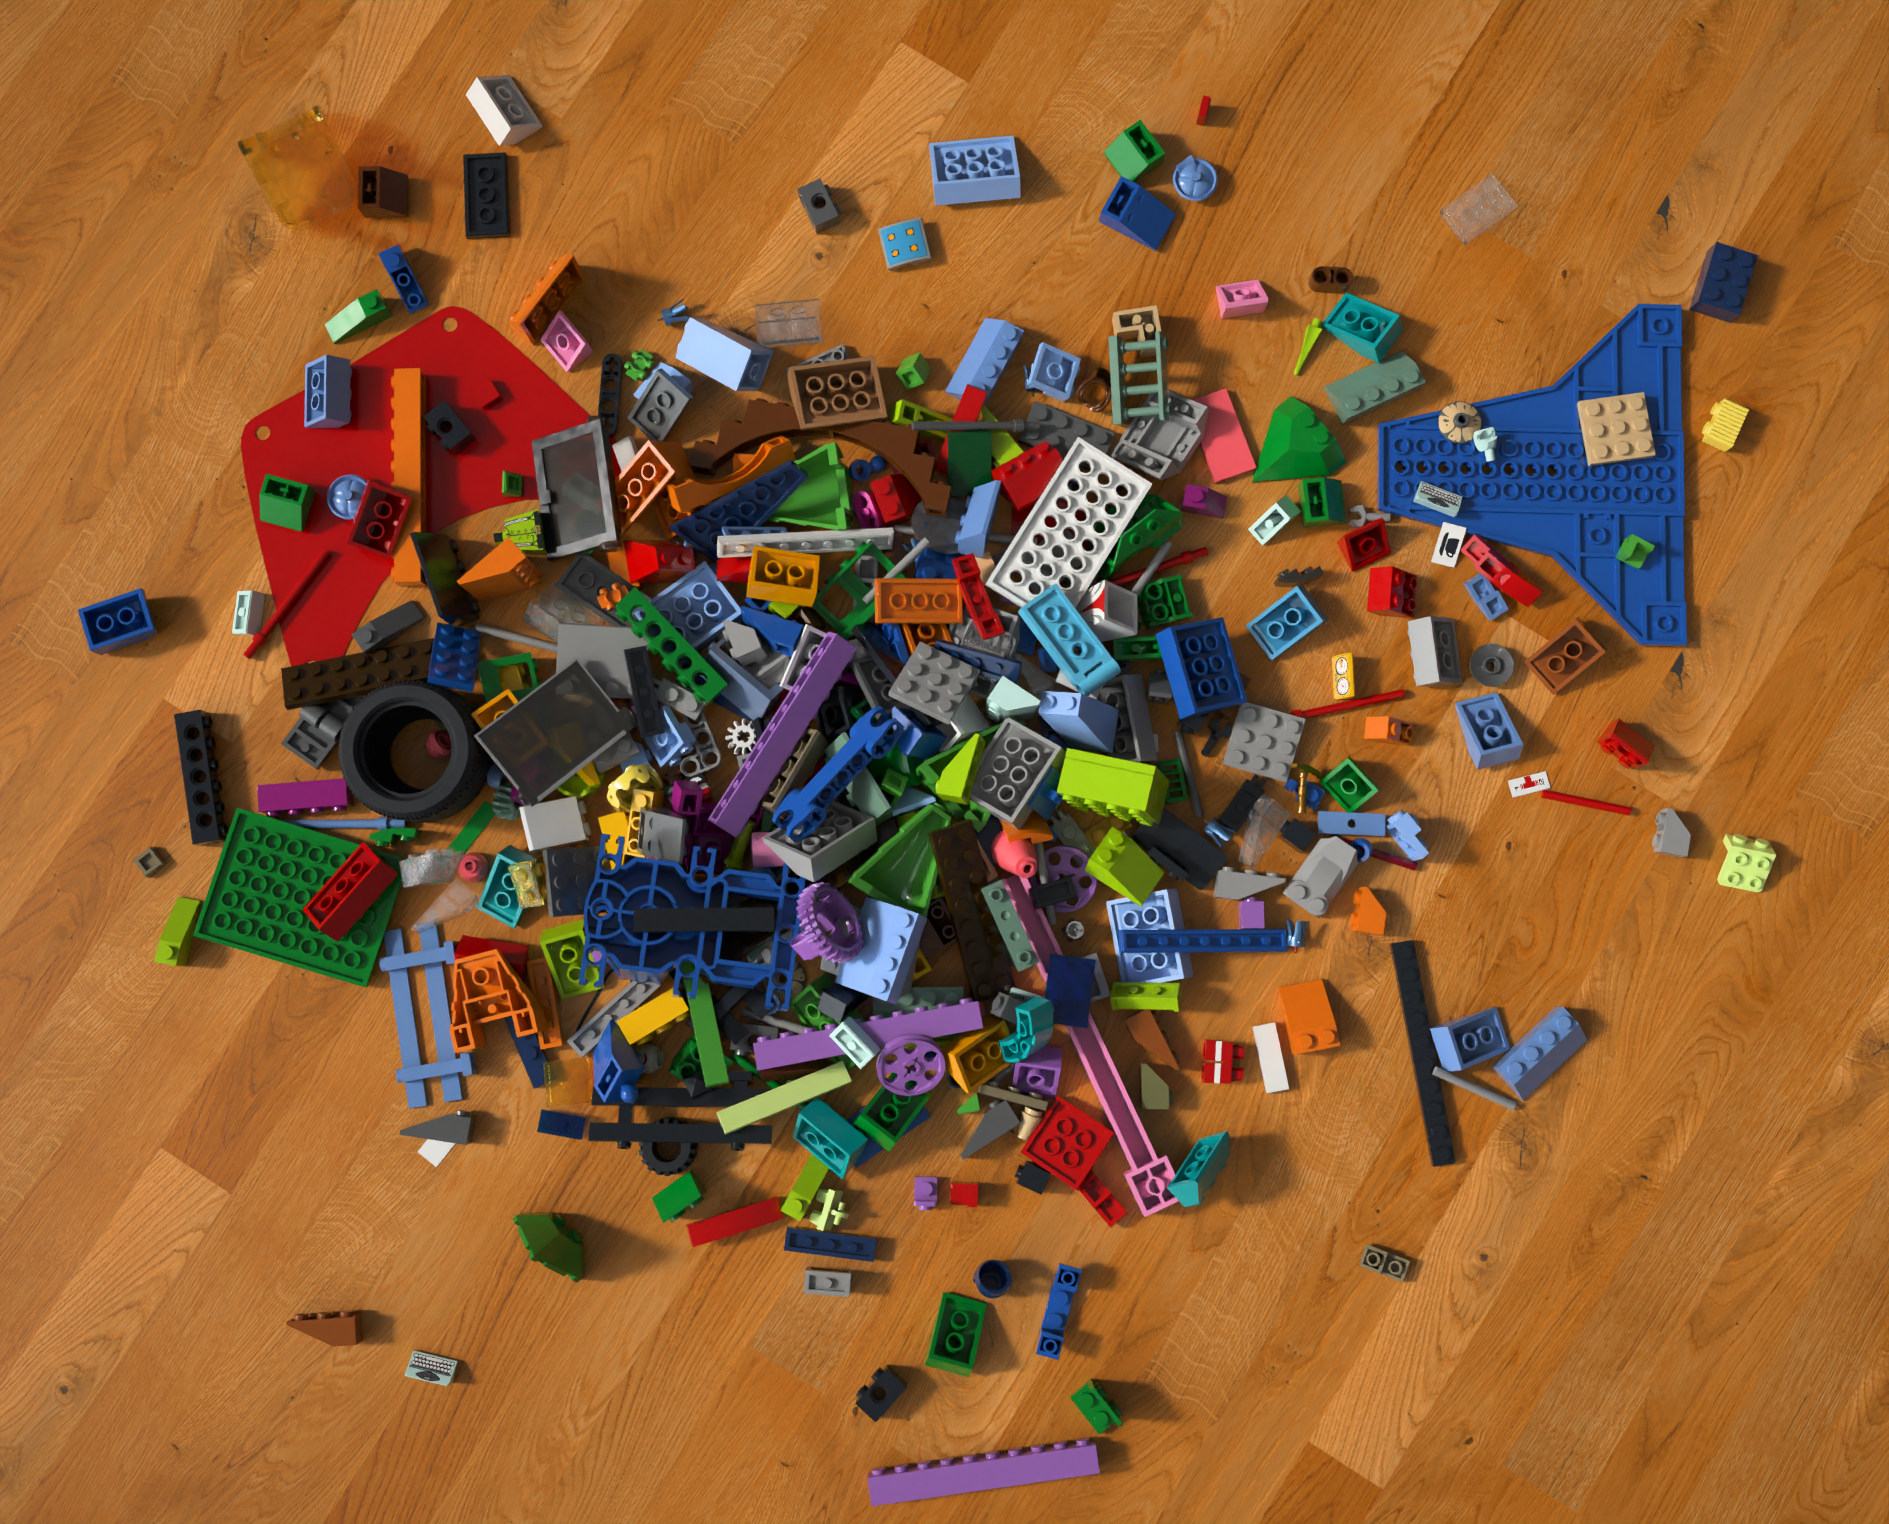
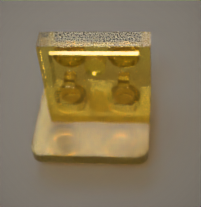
[508,853,548,909]

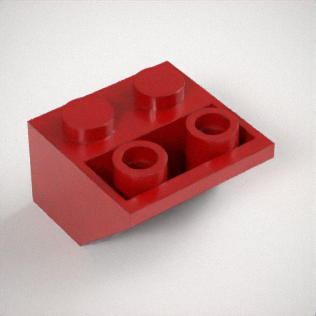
[1367,566,1417,618]
[1596,719,1655,769]

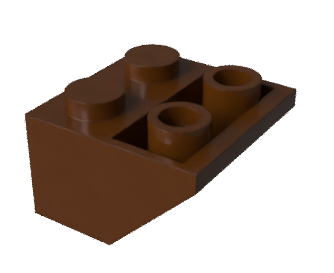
[358,166,408,218]
[919,897,957,959]

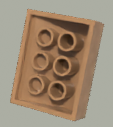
[787,356,887,430]

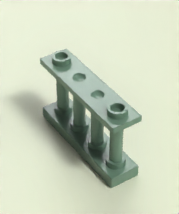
[1108,331,1172,426]
[981,877,1039,972]

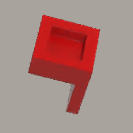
[950,1181,978,1207]

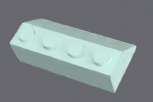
[985,676,1041,724]

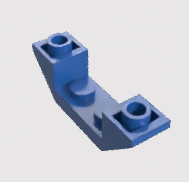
[1036,1263,1082,1360]

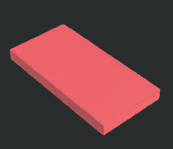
[1193,388,1256,484]

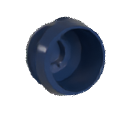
[973,1259,1012,1298]

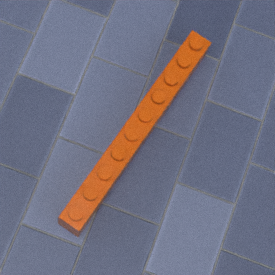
[391,368,426,587]

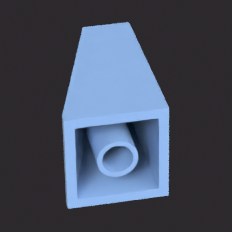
[675,317,774,391]
[1039,691,1119,753]

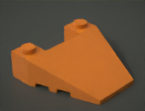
[450,949,548,1053]

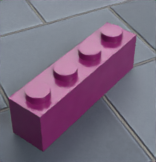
[257,778,354,817]

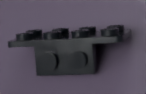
[1133,807,1227,890]

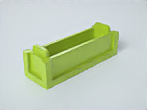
[1110,982,1182,1012]

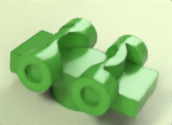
[624,349,654,382]

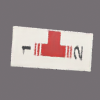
[1508,771,1550,798]

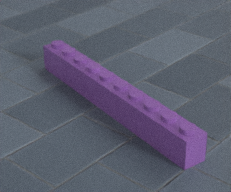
[708,632,857,837]
[753,998,983,1071]
[868,1438,1100,1506]

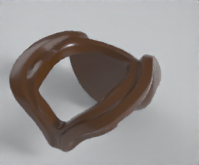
[1075,367,1112,413]

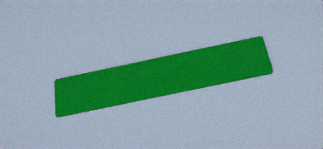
[434,801,496,876]

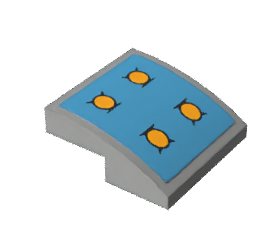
[878,217,932,271]

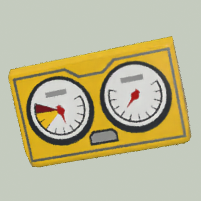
[1332,653,1355,700]

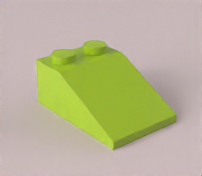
[1085,827,1165,907]
[540,919,605,1000]

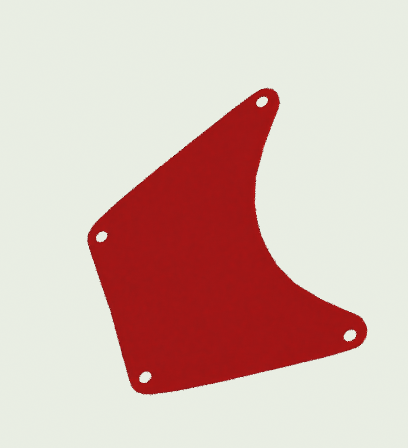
[241,306,622,666]

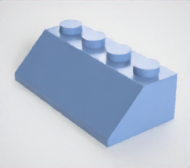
[945,318,1024,406]
[1491,1007,1587,1101]

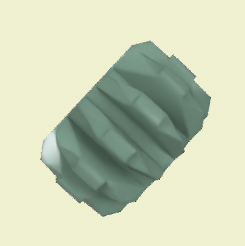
[491,782,523,821]

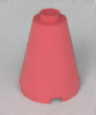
[991,830,1038,878]

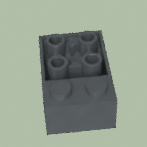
[637,807,688,865]

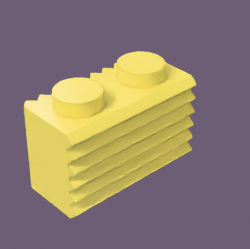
[1702,398,1749,452]

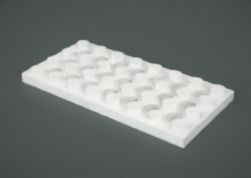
[985,437,1152,608]

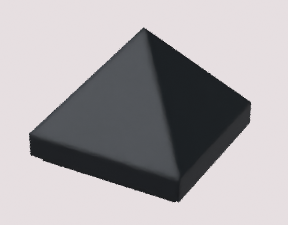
[682,1069,713,1099]

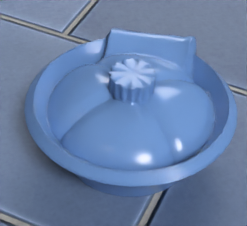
[1173,155,1218,201]
[327,474,367,519]

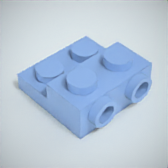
[1027,342,1081,402]
[643,705,696,768]
[1385,810,1429,861]

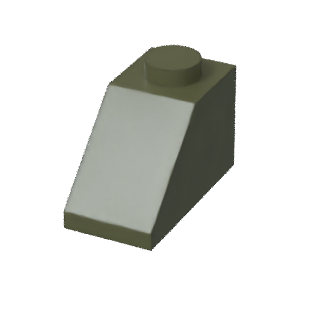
[1140,1063,1173,1109]

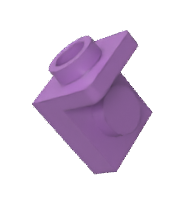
[914,1176,937,1210]

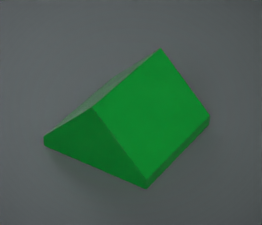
[1319,756,1380,813]

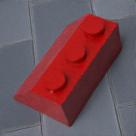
[992,440,1074,512]
[345,480,412,559]
[454,935,529,983]

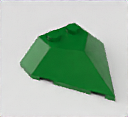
[1252,396,1346,483]
[513,1212,585,1283]

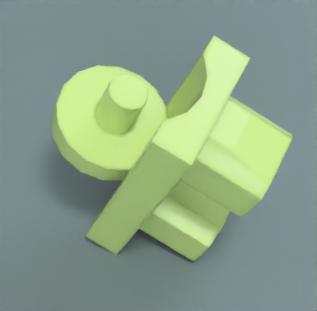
[809,1189,849,1231]

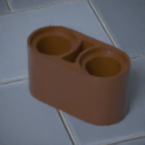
[1308,266,1353,293]

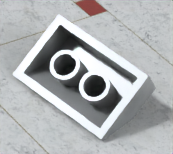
[1408,616,1463,687]

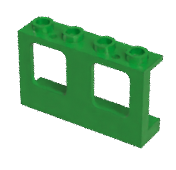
[812,541,908,641]
[477,652,551,740]

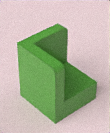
[896,352,931,390]
[1615,534,1655,569]
[878,768,908,808]

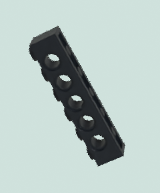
[174,710,228,846]

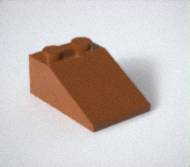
[1524,617,1608,695]

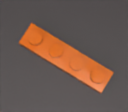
[526,957,565,1049]

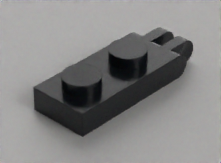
[1218,774,1267,833]

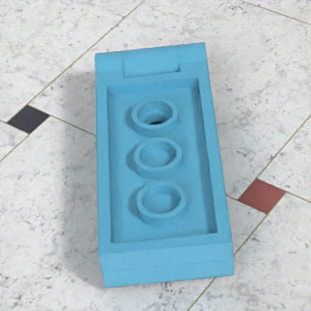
[1018,583,1121,696]

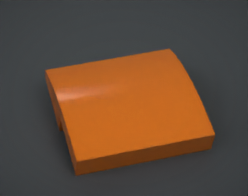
[998,810,1053,845]

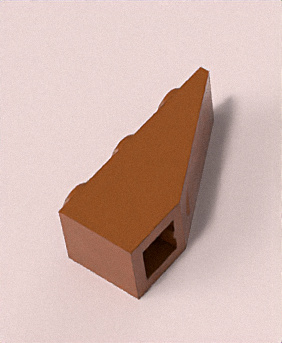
[1123,1009,1180,1070]
[286,1310,362,1347]

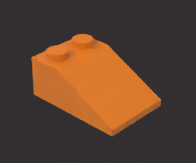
[1278,979,1340,1054]

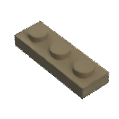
[978,1080,1048,1111]

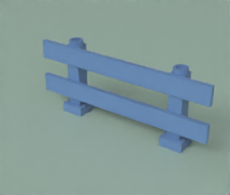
[380,922,477,1109]

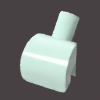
[1473,427,1497,461]

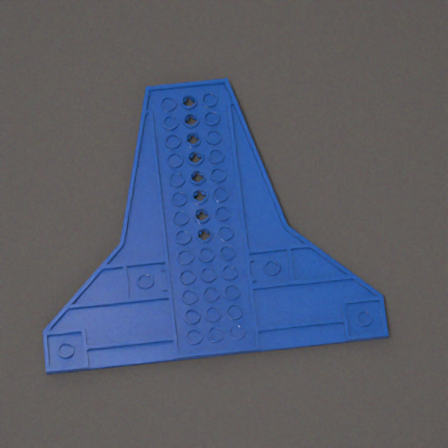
[1377,304,1687,647]

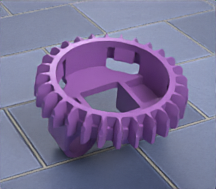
[790,882,865,964]

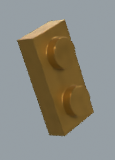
[1084,814,1132,850]

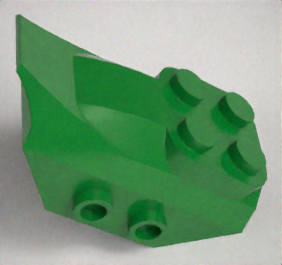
[1089,494,1184,580]

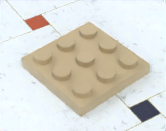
[1577,392,1655,466]

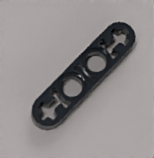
[597,354,623,438]

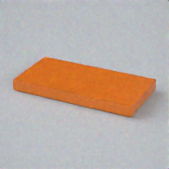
[875,578,963,624]

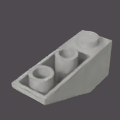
[1213,867,1286,900]

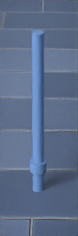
[281,817,407,830]

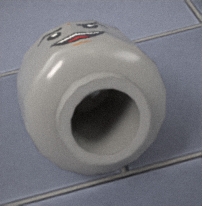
[633,1044,664,1074]

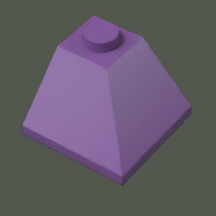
[1012,1046,1062,1099]

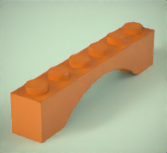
[666,436,796,513]

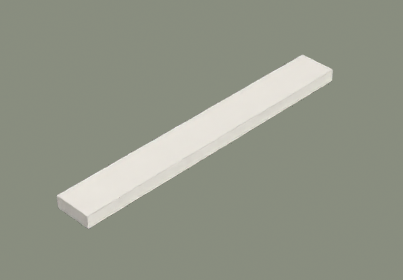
[717,528,894,558]

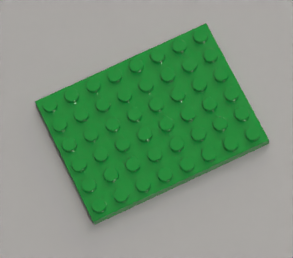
[193,808,410,988]

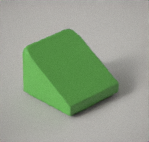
[957,1092,980,1115]

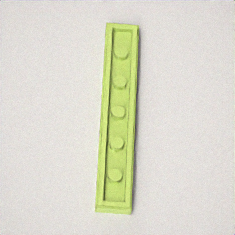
[717,1061,852,1135]

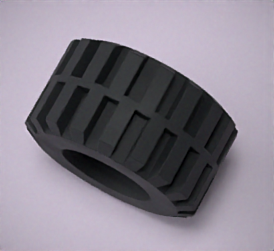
[638,1117,698,1176]

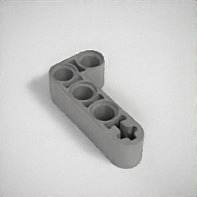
[680,688,723,778]

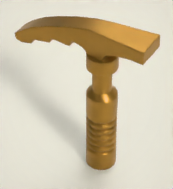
[1290,764,1324,813]

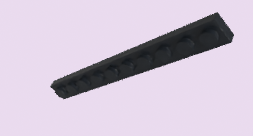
[1390,940,1456,1167]

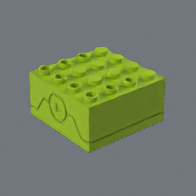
[1057,748,1170,826]

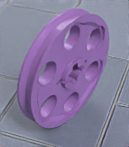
[1030,845,1097,913]
[876,1034,945,1096]

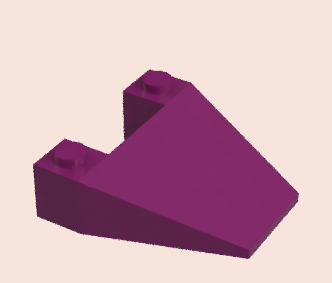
[671,780,764,875]

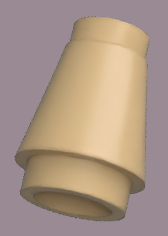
[1017,1106,1043,1141]

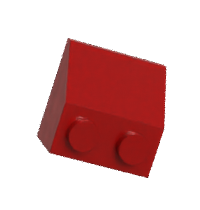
[870,474,922,528]

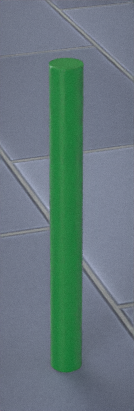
[731,1054,808,1110]

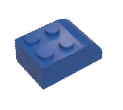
[78,588,157,655]

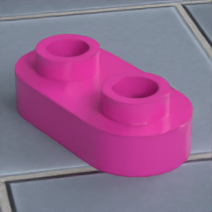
[853,491,883,529]

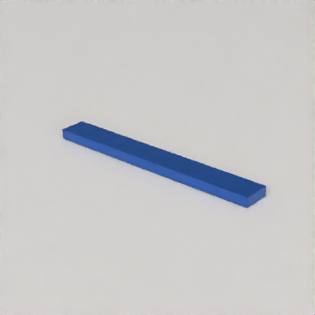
[1118,929,1287,953]

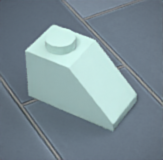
[1248,495,1301,546]

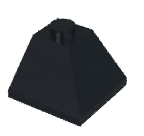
[816,685,863,742]

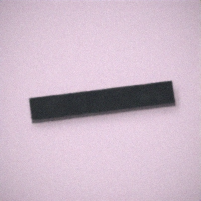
[851,622,943,728]
[634,907,774,933]

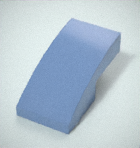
[1463,573,1509,621]

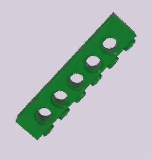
[615,587,728,706]

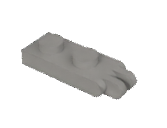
[653,678,706,722]
[1049,808,1095,866]

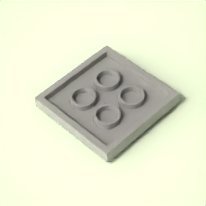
[888,641,980,725]
[1222,702,1306,782]

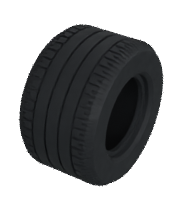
[338,680,492,822]

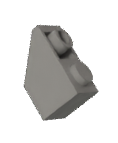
[722,620,767,667]
[1652,808,1691,858]

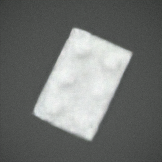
[1439,173,1518,246]

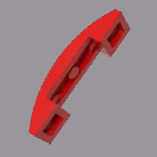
[952,553,1005,640]

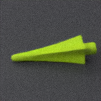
[1294,318,1323,375]

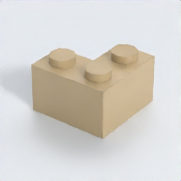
[1112,305,1161,358]

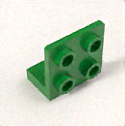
[1070,1379,1123,1434]

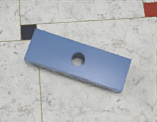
[1317,811,1386,837]

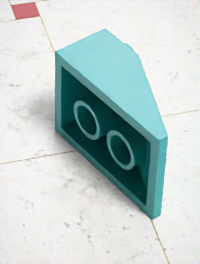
[1321,293,1403,363]
[477,845,545,929]

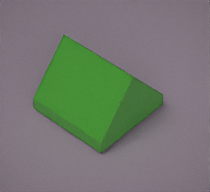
[502,471,522,497]

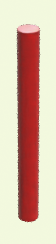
[1541,789,1631,816]

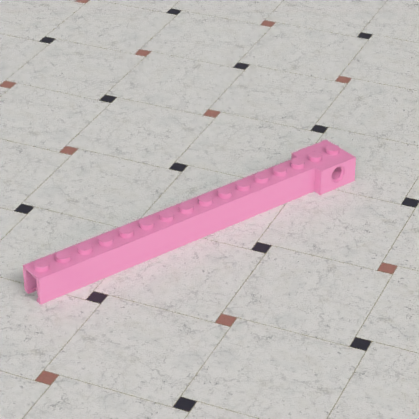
[1002,875,1179,1217]

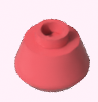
[426,730,452,759]
[458,852,489,882]

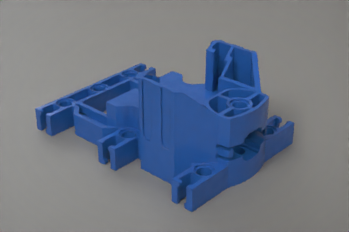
[579,834,805,1011]

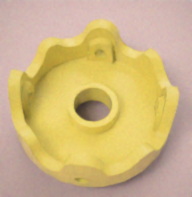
[607,764,663,813]

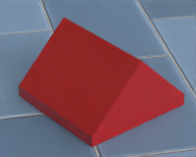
[1337,517,1391,572]

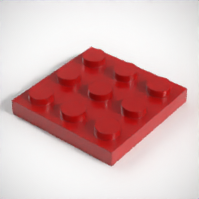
[1021,1096,1115,1191]

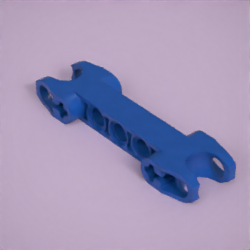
[772,706,904,843]

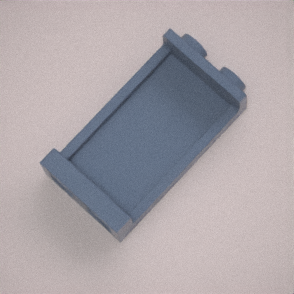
[700,638,784,720]

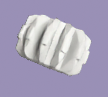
[725,719,757,755]

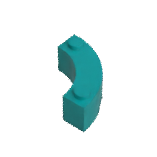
[999,996,1054,1063]

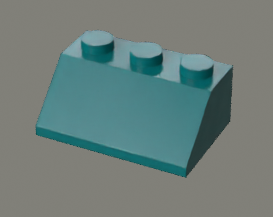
[792,1097,868,1180]
[1167,1131,1230,1207]

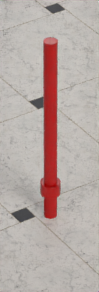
[1088,547,1209,589]
[243,549,330,660]
[1289,689,1405,719]

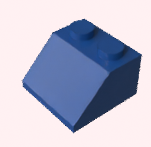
[892,706,948,759]

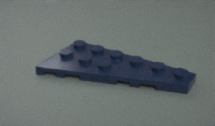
[670,460,808,563]

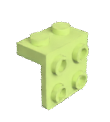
[1717,834,1776,892]

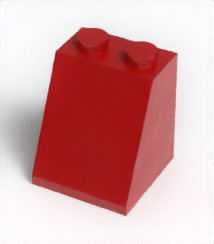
[623,540,696,583]

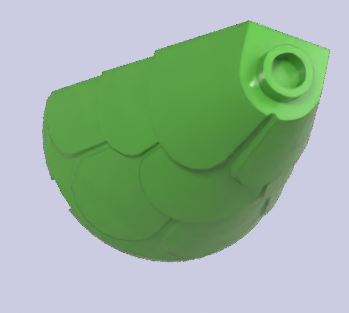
[767,442,854,530]
[916,718,1026,833]
[847,802,951,917]

